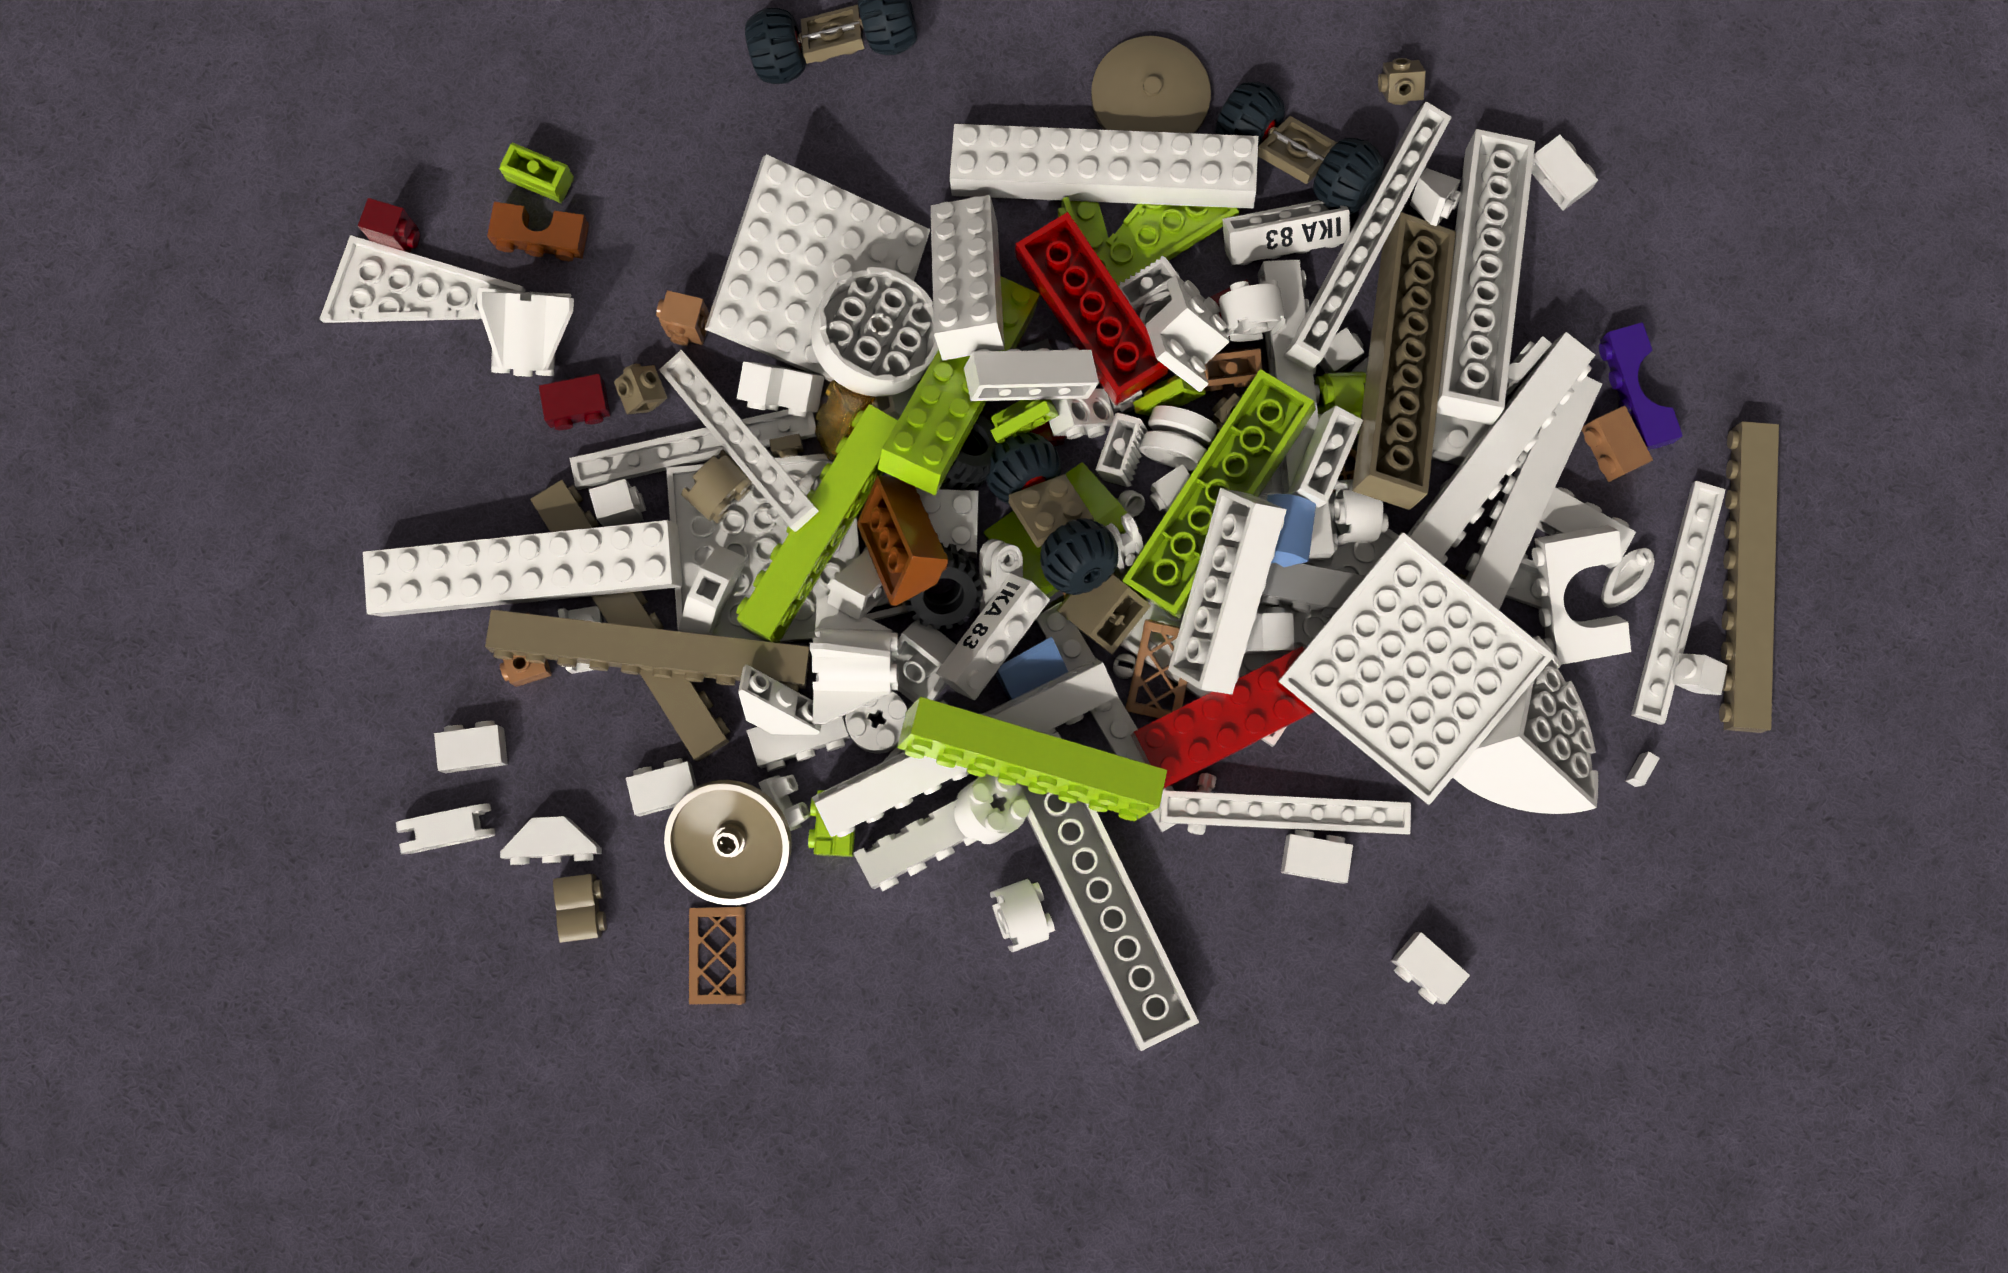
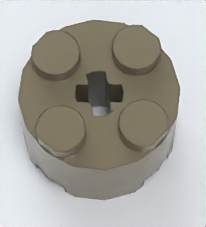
[681,450,752,524]

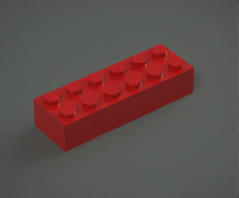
[1015,212,1169,406]
[1131,646,1315,789]

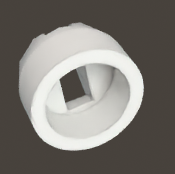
[1118,490,1145,517]
[1113,653,1136,679]

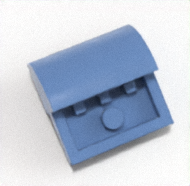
[1267,494,1316,567]

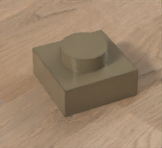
[769,434,804,459]

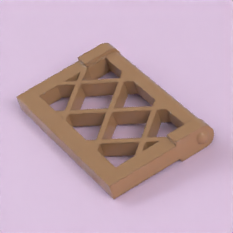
[1125,619,1188,718]
[689,906,746,1005]

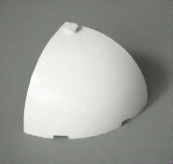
[1453,636,1598,814]

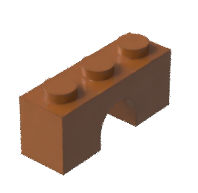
[487,202,589,261]

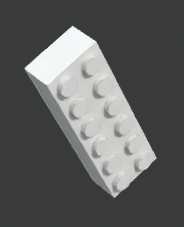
[931,195,1004,360]
[1168,488,1287,694]

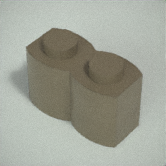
[553,874,607,943]

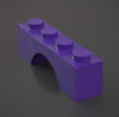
[1599,322,1683,451]

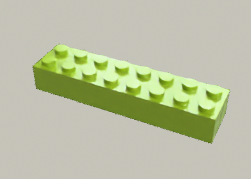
[878,276,1040,496]
[1122,369,1316,619]
[736,404,898,643]
[897,697,1167,821]

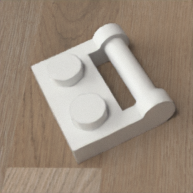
[1506,336,1552,397]

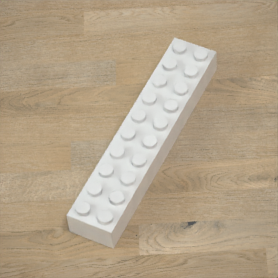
[950,124,1258,209]
[1437,129,1535,425]
[363,520,683,617]
[1019,732,1199,1051]

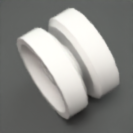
[1140,405,1218,472]

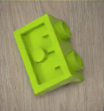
[1058,196,1109,254]
[1133,374,1205,416]
[990,399,1059,443]

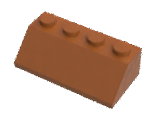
[857,475,948,606]

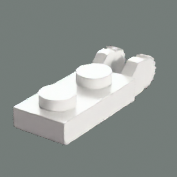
[1106,513,1144,582]

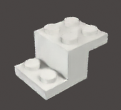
[1146,275,1230,392]

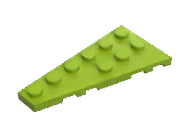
[1097,204,1239,286]

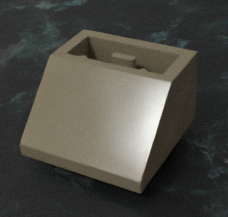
[1056,574,1151,654]

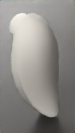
[1601,548,1655,608]

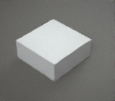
[1625,752,1660,787]

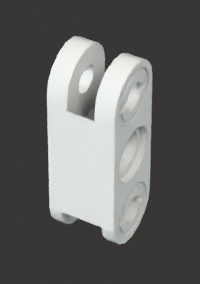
[979,539,1023,613]
[396,804,495,854]

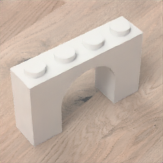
[1532,525,1631,664]

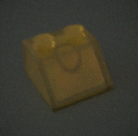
[814,379,876,462]

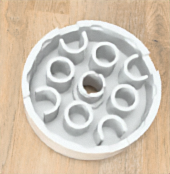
[811,267,939,397]

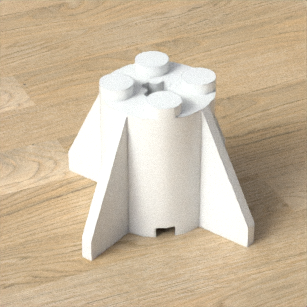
[477,287,574,377]
[810,598,899,724]

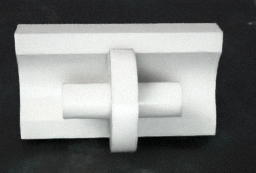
[759,775,810,831]

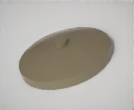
[1091,36,1211,133]
[664,780,792,905]

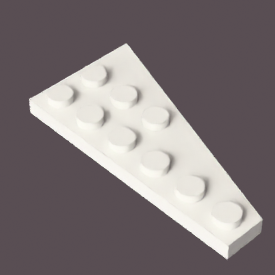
[320,235,526,323]

